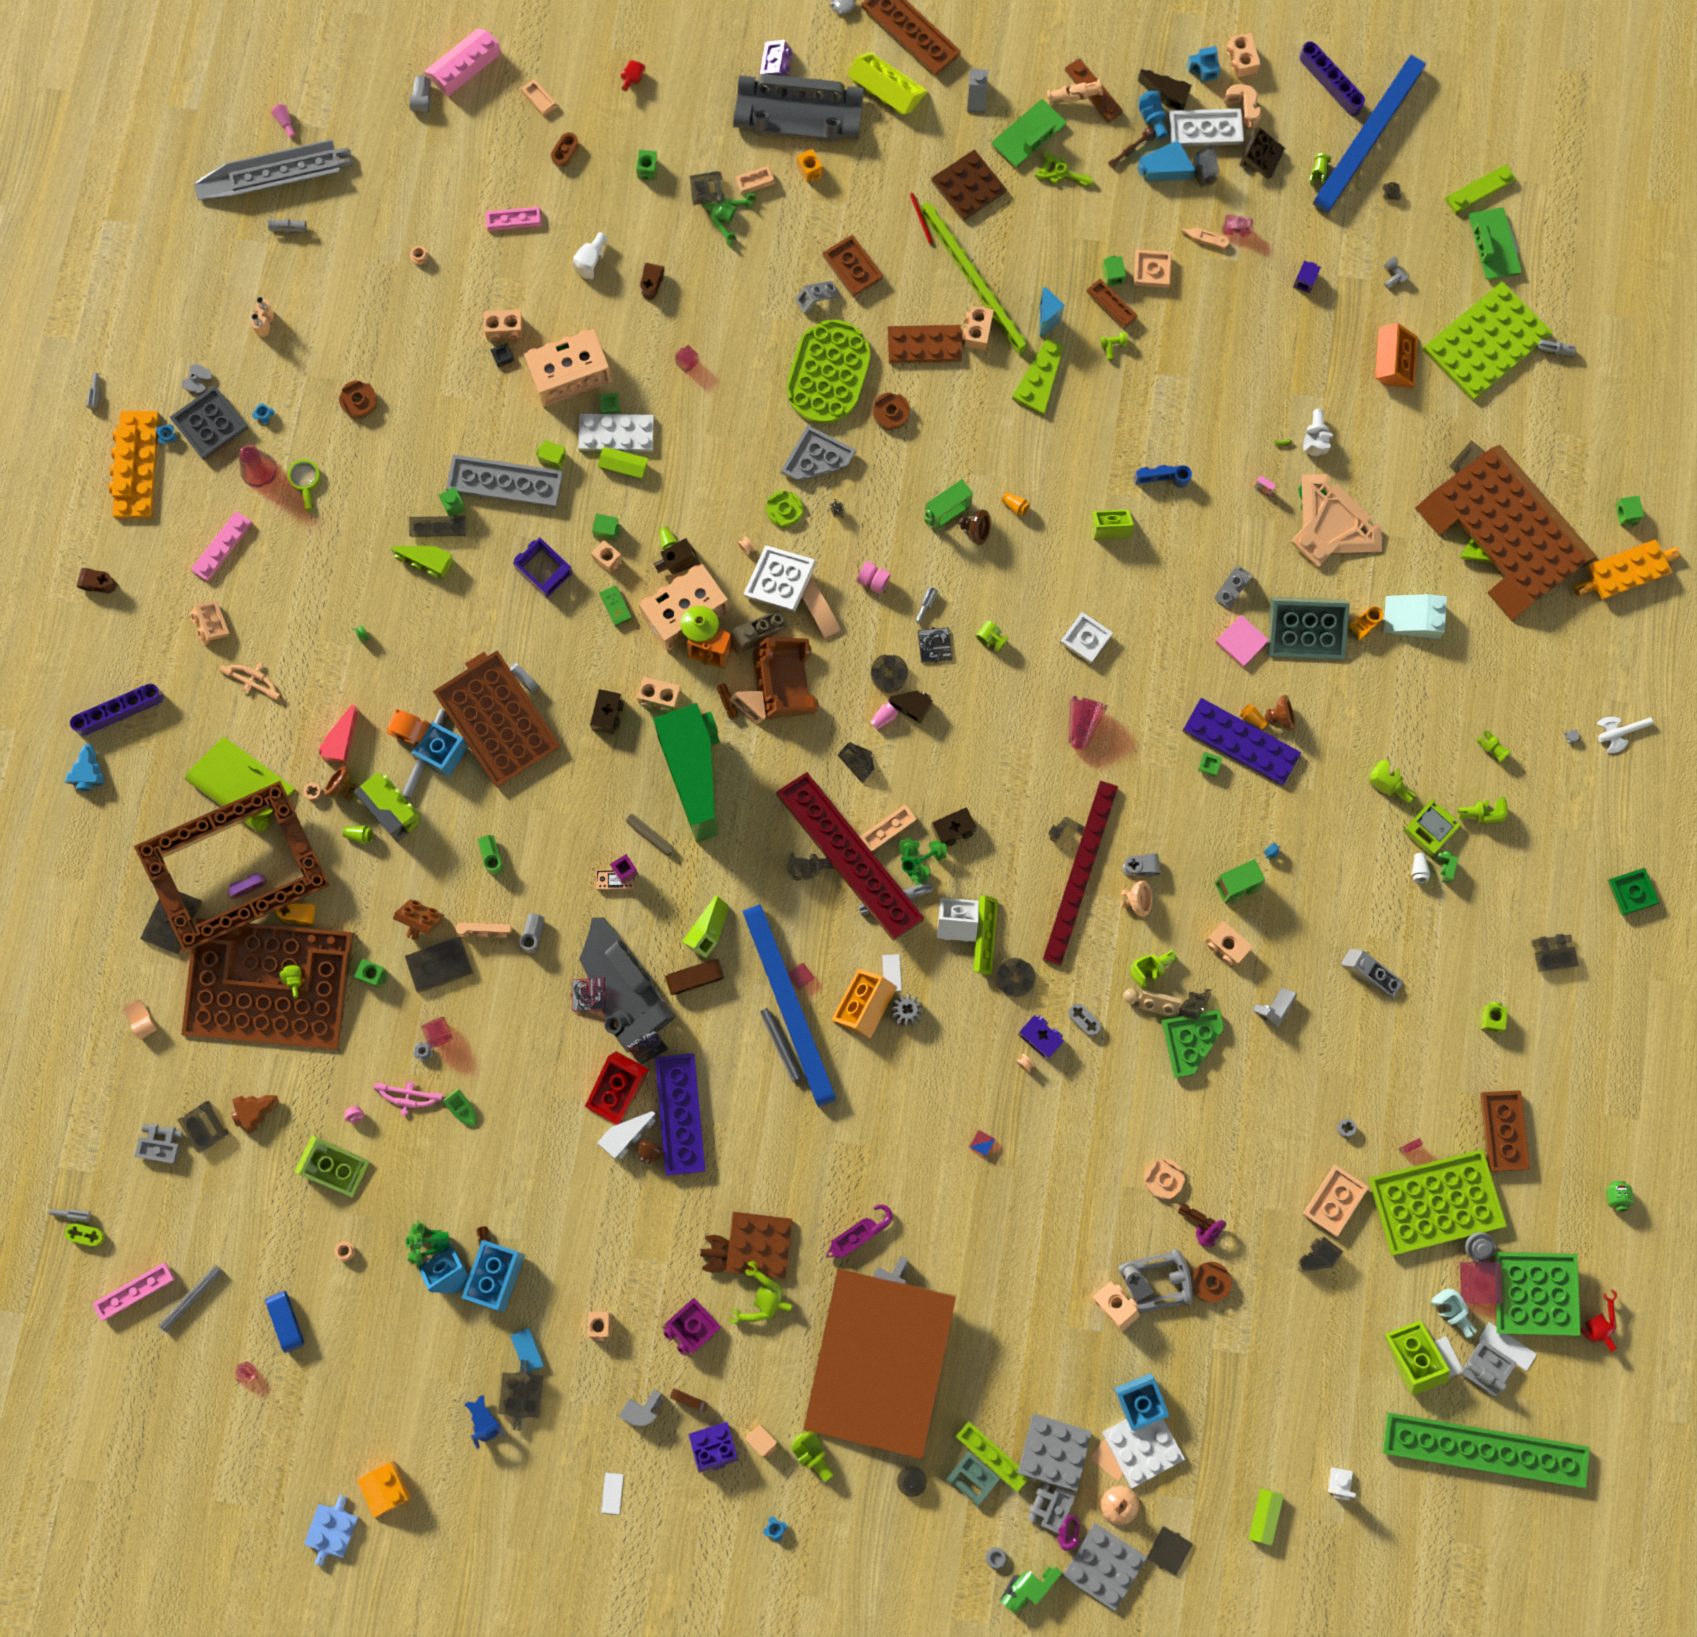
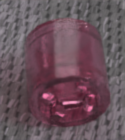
[421,1017,454,1049]

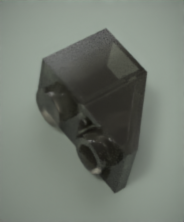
[1297,1237,1343,1272]

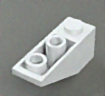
[597,1111,656,1160]

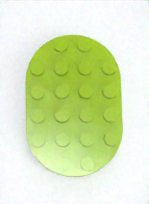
[787,320,870,424]

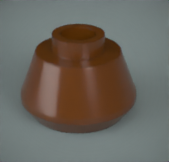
[637,1139,663,1164]

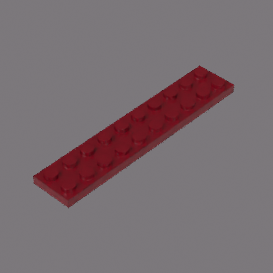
[776,772,924,941]

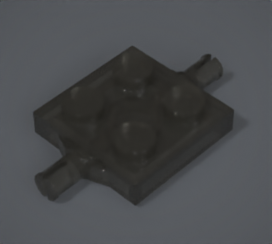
[498,1359,544,1431]

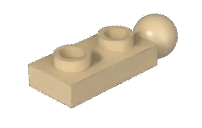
[1123,988,1181,1018]

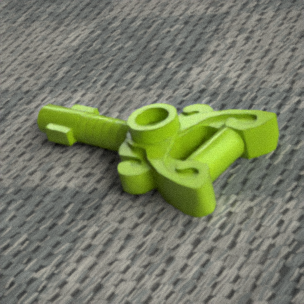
[1035,151,1094,187]

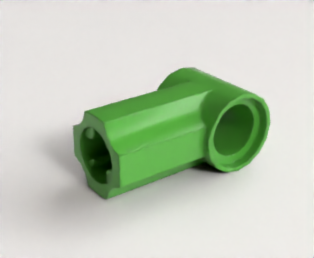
[478,835,503,876]

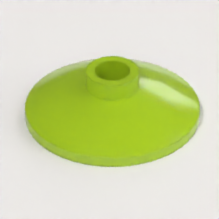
[681,606,719,642]

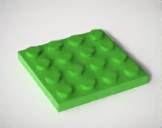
[1494,1252,1580,1336]

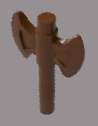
[700,1235,729,1273]

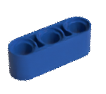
[265,1291,305,1353]

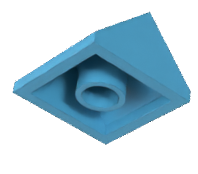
[1040,287,1065,337]

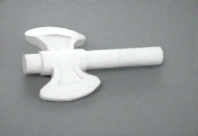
[1597,717,1653,753]

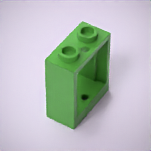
[924,479,973,531]

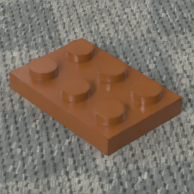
[822,234,883,297]

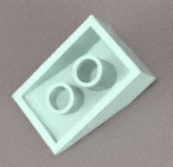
[1383,594,1447,639]

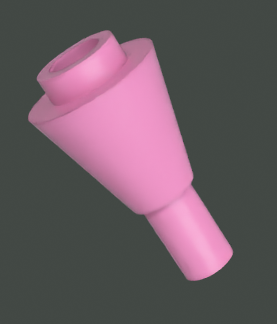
[271,104,296,138]

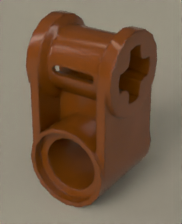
[640,262,665,300]
[76,568,117,594]

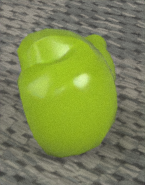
[280,965,301,998]

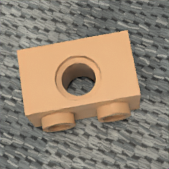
[1206,921,1253,966]
[1093,1281,1140,1332]

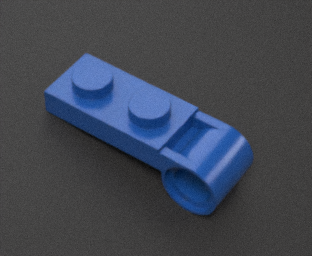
[1134,465,1192,488]

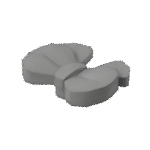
[182,364,212,394]

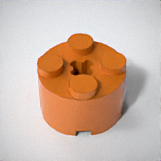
[387,709,431,746]

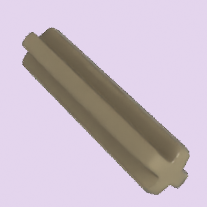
[626,814,674,856]

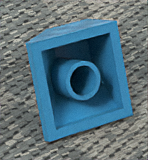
[418,1245,470,1294]

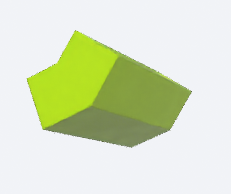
[598,447,648,479]
[1249,1488,1284,1546]

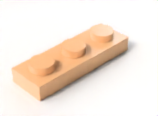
[860,804,917,852]

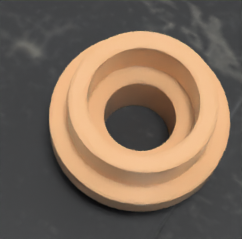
[410,246,429,264]
[335,1241,355,1262]

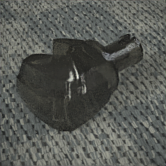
[787,852,835,881]

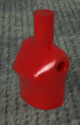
[621,60,646,92]

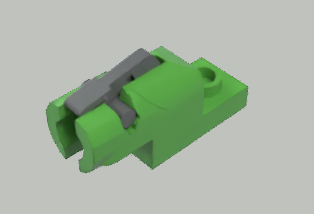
[1000,1565,1062,1615]

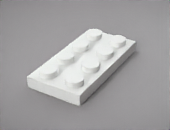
[1169,109,1244,147]
[578,414,654,452]

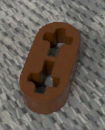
[669,1388,708,1413]

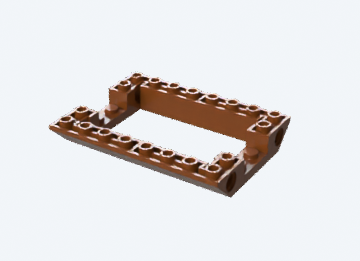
[134,781,330,952]

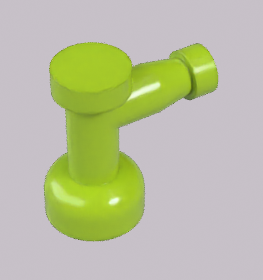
[1100,332,1128,360]

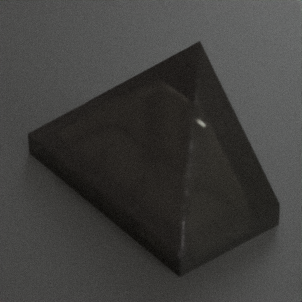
[838,742,874,783]

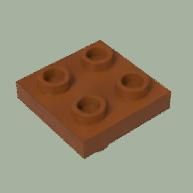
[393,899,445,940]

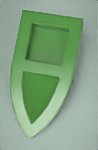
[443,1088,476,1126]

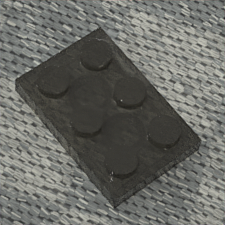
[140,892,202,954]
[405,936,473,993]

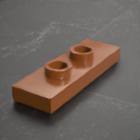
[1087,278,1138,329]

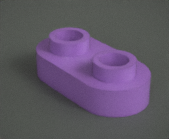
[228,873,267,899]

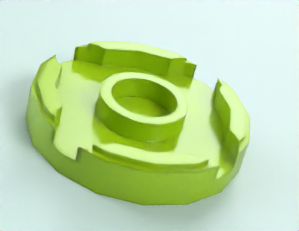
[766,490,803,527]

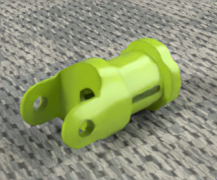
[1310,153,1331,186]
[1476,730,1511,763]

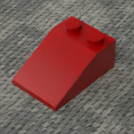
[585,1051,650,1125]

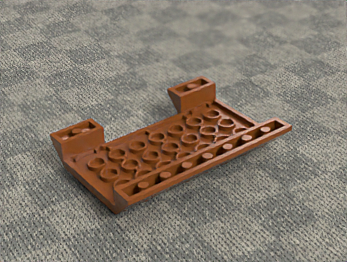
[1415,445,1597,621]

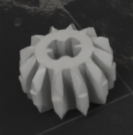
[891,994,924,1027]

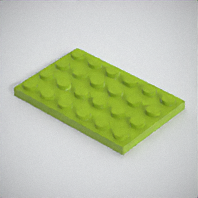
[1422,281,1553,401]
[1368,1149,1507,1256]

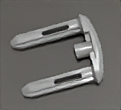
[1118,1248,1192,1314]

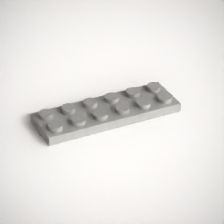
[446,455,563,508]

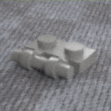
[135,1123,183,1164]
[1027,1482,1076,1534]

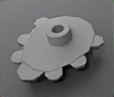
[830,0,856,15]

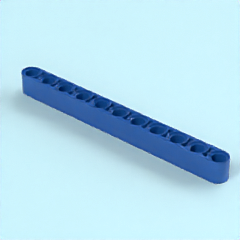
[1313,54,1427,213]
[742,904,836,1107]

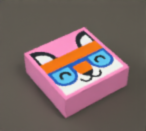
[1254,476,1276,497]

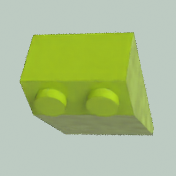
[294,1135,370,1198]
[1384,1320,1450,1396]

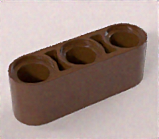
[665,959,725,995]

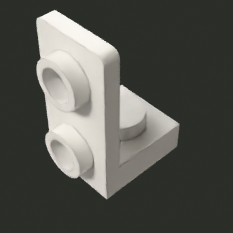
[1328,1467,1356,1501]

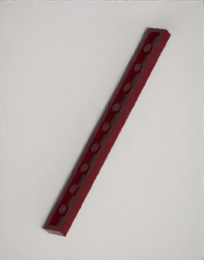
[1042,780,1118,966]

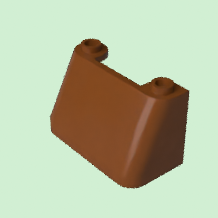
[753,637,819,719]

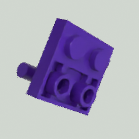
[689,1422,739,1473]

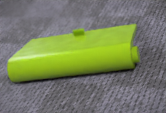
[185,736,295,833]

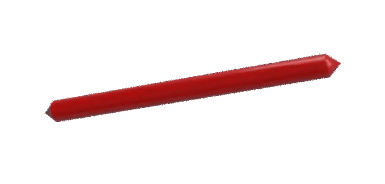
[910,192,933,245]

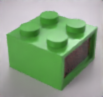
[1214,859,1265,903]

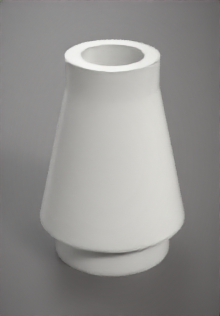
[1411,853,1431,883]

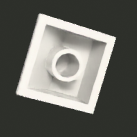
[937,897,979,942]

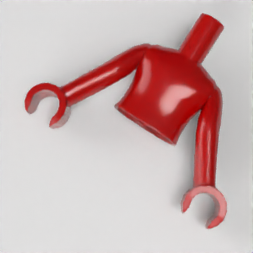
[1580,1289,1617,1352]

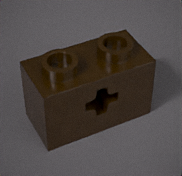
[590,689,625,735]
[931,807,977,847]

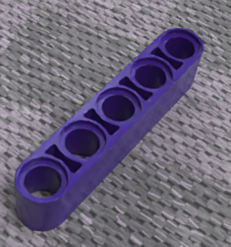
[1299,41,1365,116]
[70,683,163,736]

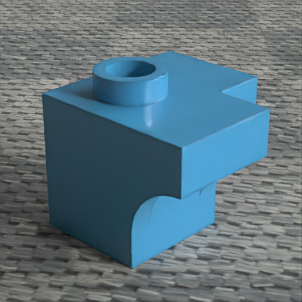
[1187,46,1221,82]

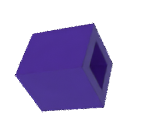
[1293,260,1321,293]

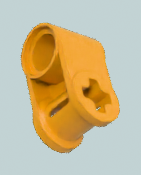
[1348,606,1383,641]
[276,903,316,926]

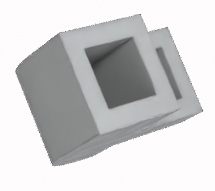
[873,1256,909,1283]
[619,1389,663,1426]

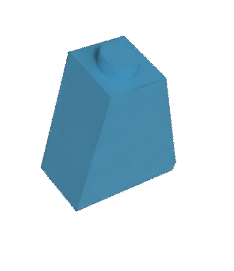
[1137,140,1195,181]

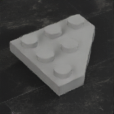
[781,425,856,482]

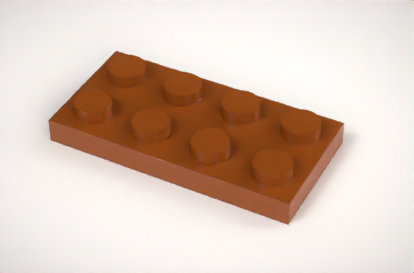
[888,325,962,363]
[1480,1090,1530,1172]

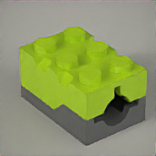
[354,772,420,842]

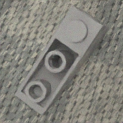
[1340,949,1403,998]

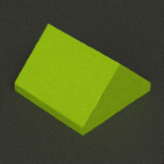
[1092,510,1134,539]

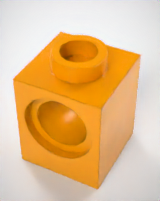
[796,149,823,182]

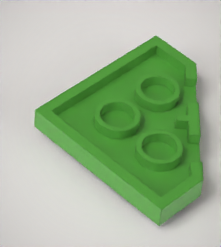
[1161,1010,1224,1078]

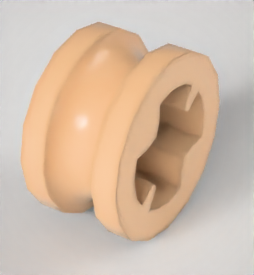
[738,537,755,556]
[303,782,322,801]
[1016,1054,1036,1073]

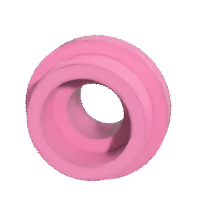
[344,1106,364,1123]

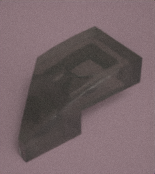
[1179,989,1211,1020]

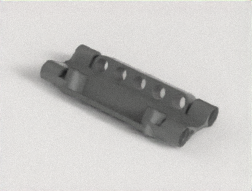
[733,74,864,142]

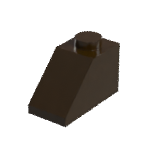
[888,691,933,724]

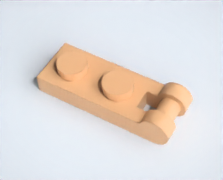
[456,923,513,939]

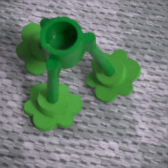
[899,838,947,885]

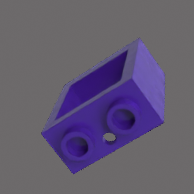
[513,537,573,598]

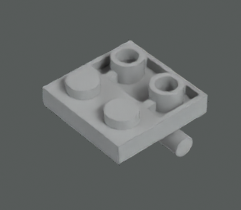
[1460,1339,1517,1397]

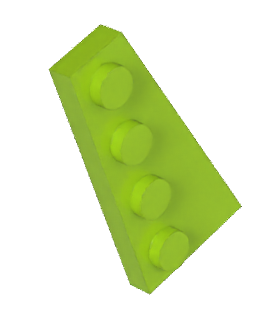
[1012,337,1063,416]

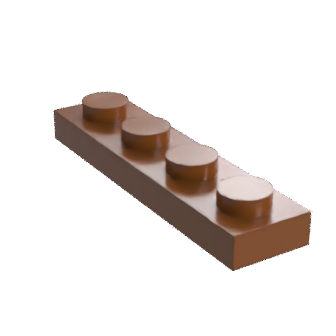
[1065,58,1123,123]

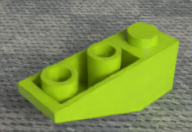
[391,546,454,579]
[682,895,729,958]

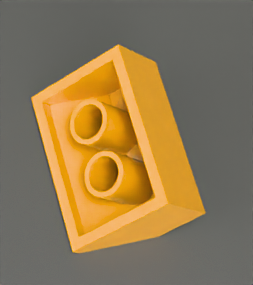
[831,969,897,1039]

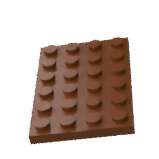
[433,650,561,788]

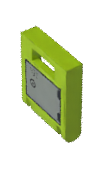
[1403,798,1461,857]

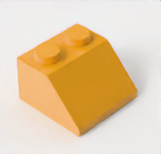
[357,1461,412,1518]

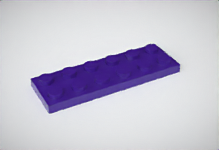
[1182,698,1302,786]
[655,1053,706,1176]

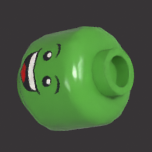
[1606,1181,1634,1212]

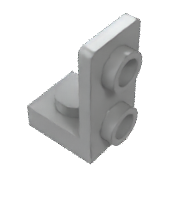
[795,281,840,314]
[1215,565,1254,608]
[1253,988,1297,1027]

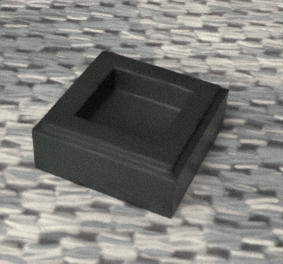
[490,343,515,367]

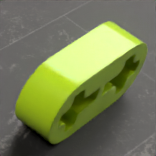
[65,1224,105,1246]

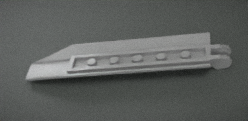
[194,139,353,200]

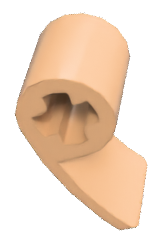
[123,999,158,1040]

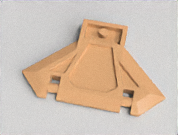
[1290,474,1382,567]

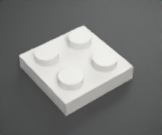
[1060,612,1113,664]

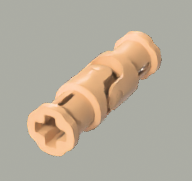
[1047,79,1103,106]

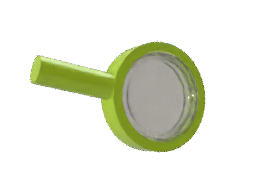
[287,459,320,511]

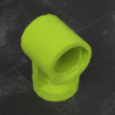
[975,621,1009,653]

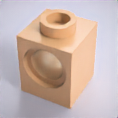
[591,540,622,573]
[588,1312,610,1341]
[745,1424,777,1457]

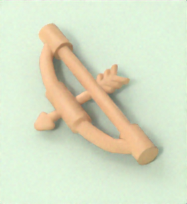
[219,663,281,701]

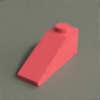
[319,705,359,765]

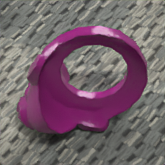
[1196,1220,1227,1248]
[1057,1515,1080,1551]

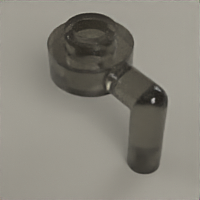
[1048,817,1085,843]

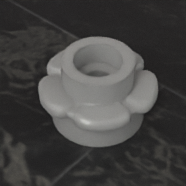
[413,1042,433,1061]

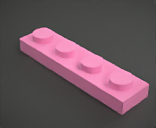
[191,511,253,582]
[92,1262,175,1321]

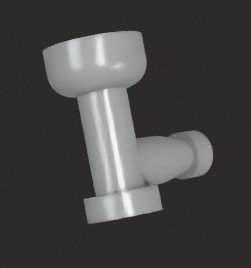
[1384,256,1410,289]

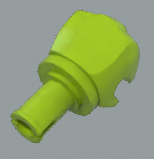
[1370,760,1416,804]
[1457,797,1508,824]
[1130,950,1178,989]
[791,1431,834,1482]

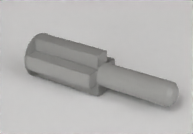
[86,372,100,410]
[915,587,938,624]
[49,1209,91,1223]

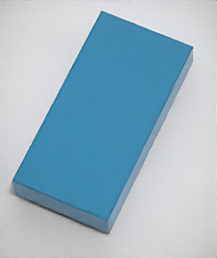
[511,1328,544,1374]

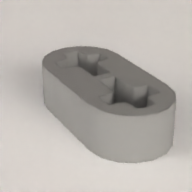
[509,662,540,694]
[1068,1004,1100,1036]

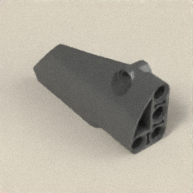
[579,917,676,1053]

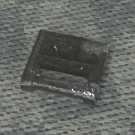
[690,171,725,205]
[178,1101,229,1153]

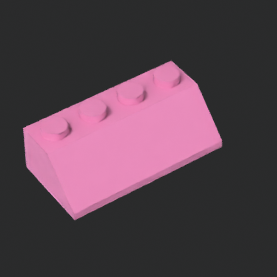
[424,29,501,97]

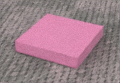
[1215,615,1269,667]

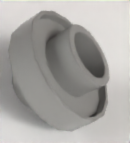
[1465,1232,1496,1263]

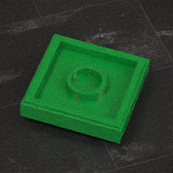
[1608,868,1660,916]

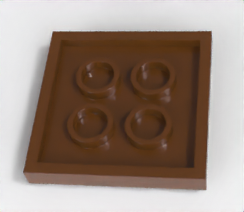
[931,149,1007,221]

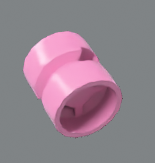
[856,561,891,594]

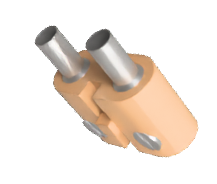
[251,297,274,338]

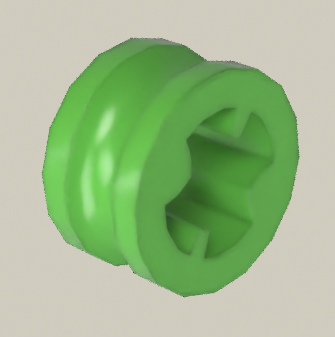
[354,625,370,643]

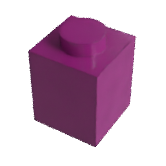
[610,854,638,885]

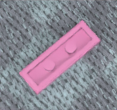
[486,207,542,231]

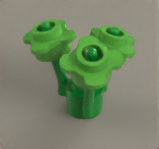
[405,1220,449,1269]

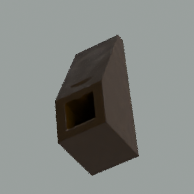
[1138,69,1192,111]

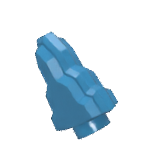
[65,744,104,791]

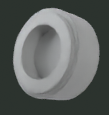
[986,1547,1006,1569]

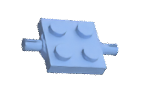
[304,1495,358,1566]

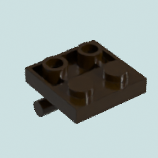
[1239,127,1285,179]

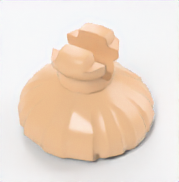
[1121,881,1152,917]
[1101,1486,1139,1526]

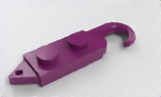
[826,1204,893,1258]

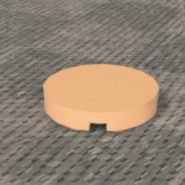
[1145,1159,1185,1199]

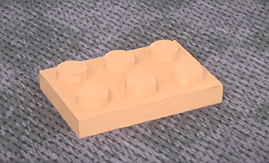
[1302,1165,1369,1237]

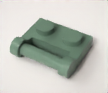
[946,1451,1000,1507]

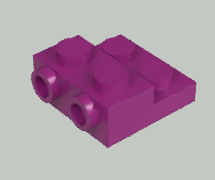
[662,1298,721,1357]

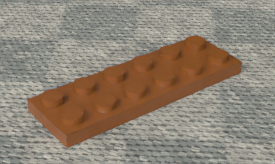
[861,0,961,76]

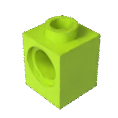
[1481,1002,1508,1033]

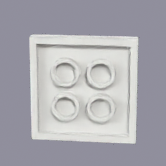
[743,545,817,612]
[1101,1419,1185,1489]

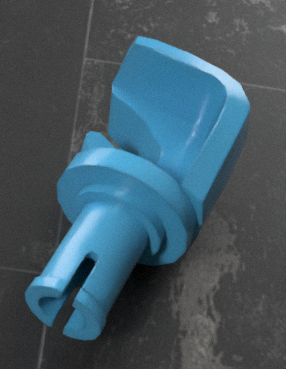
[1138,90,1168,139]

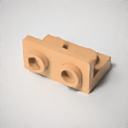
[191,600,229,646]

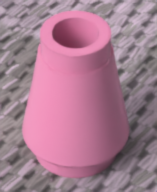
[870,702,898,730]

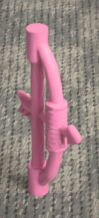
[374,1080,443,1116]

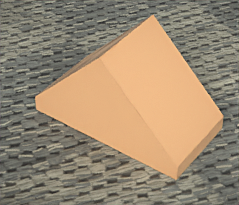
[729,691,766,725]

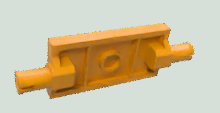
[1574,539,1681,600]

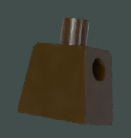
[654,538,701,575]

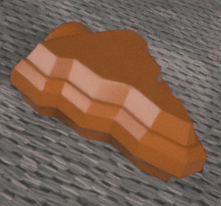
[231,1095,280,1135]

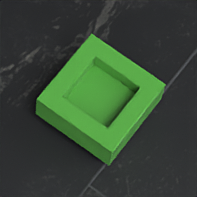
[599,393,620,414]
[1198,752,1222,777]

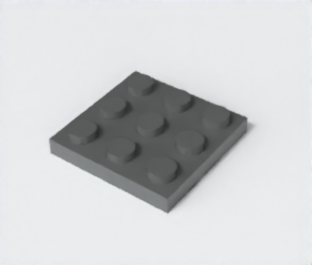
[170,385,249,461]

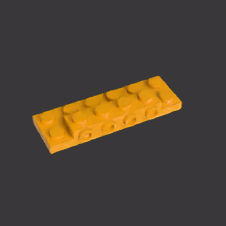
[109,411,159,518]

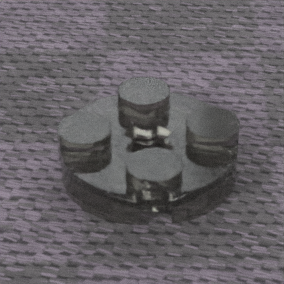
[870,654,908,693]
[996,958,1036,997]

